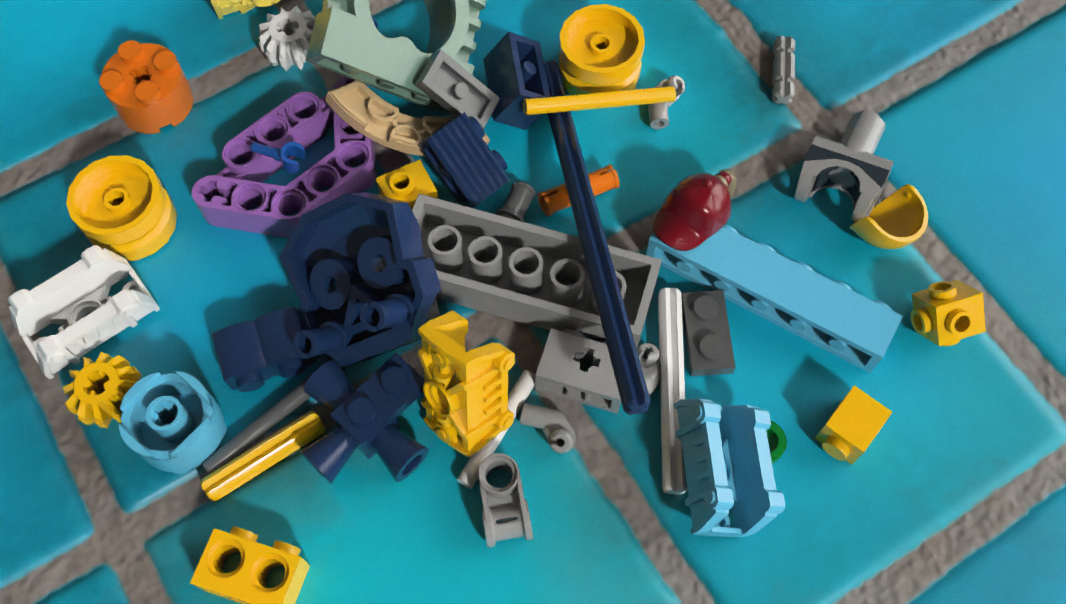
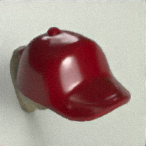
[653,169,737,251]

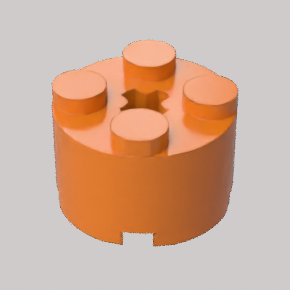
[99,40,194,134]

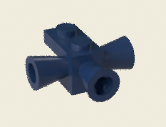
[300,353,428,484]

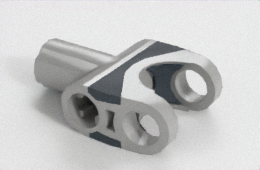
[794,110,894,222]

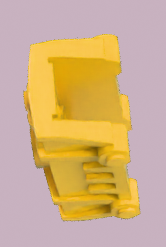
[418,310,515,457]

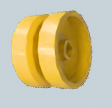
[558,4,645,95]
[66,155,177,261]

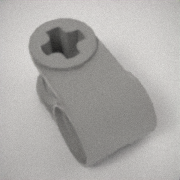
[478,453,533,548]

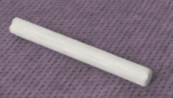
[658,288,688,495]

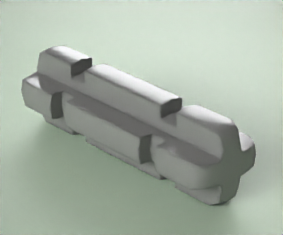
[772,35,795,105]

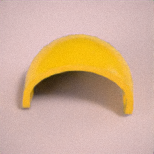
[849,184,928,249]

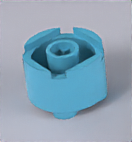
[118,371,227,474]

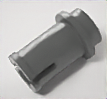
[494,181,536,222]

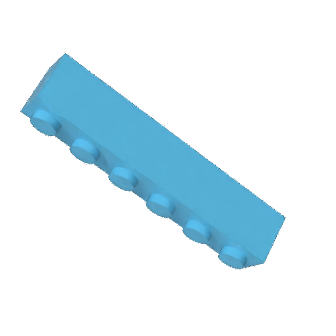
[646,225,903,373]

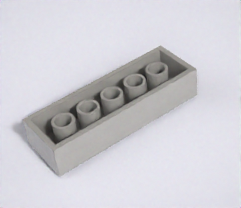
[412,194,662,349]

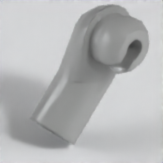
[637,343,661,396]

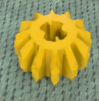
[62,352,142,429]

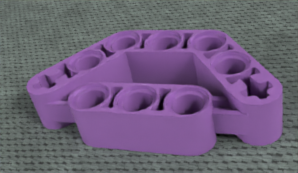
[191,76,377,238]

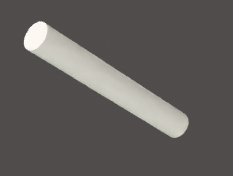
[457,370,535,489]

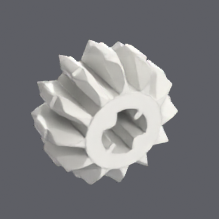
[259,5,315,72]

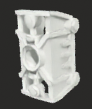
[8,245,160,379]

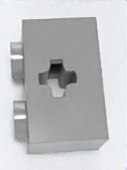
[535,328,621,414]

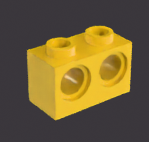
[190,526,310,604]

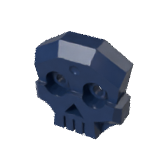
[279,192,442,367]

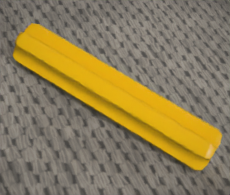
[200,411,326,501]

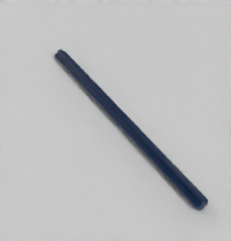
[543,60,651,415]

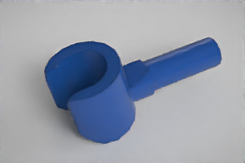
[251,142,306,174]

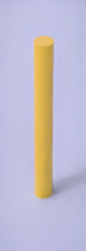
[523,86,676,115]

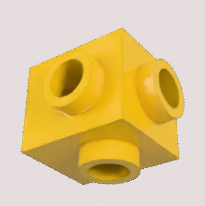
[910,280,986,346]

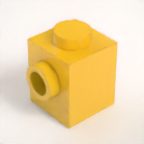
[376,159,438,210]

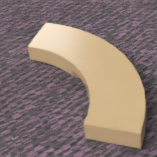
[325,80,490,157]

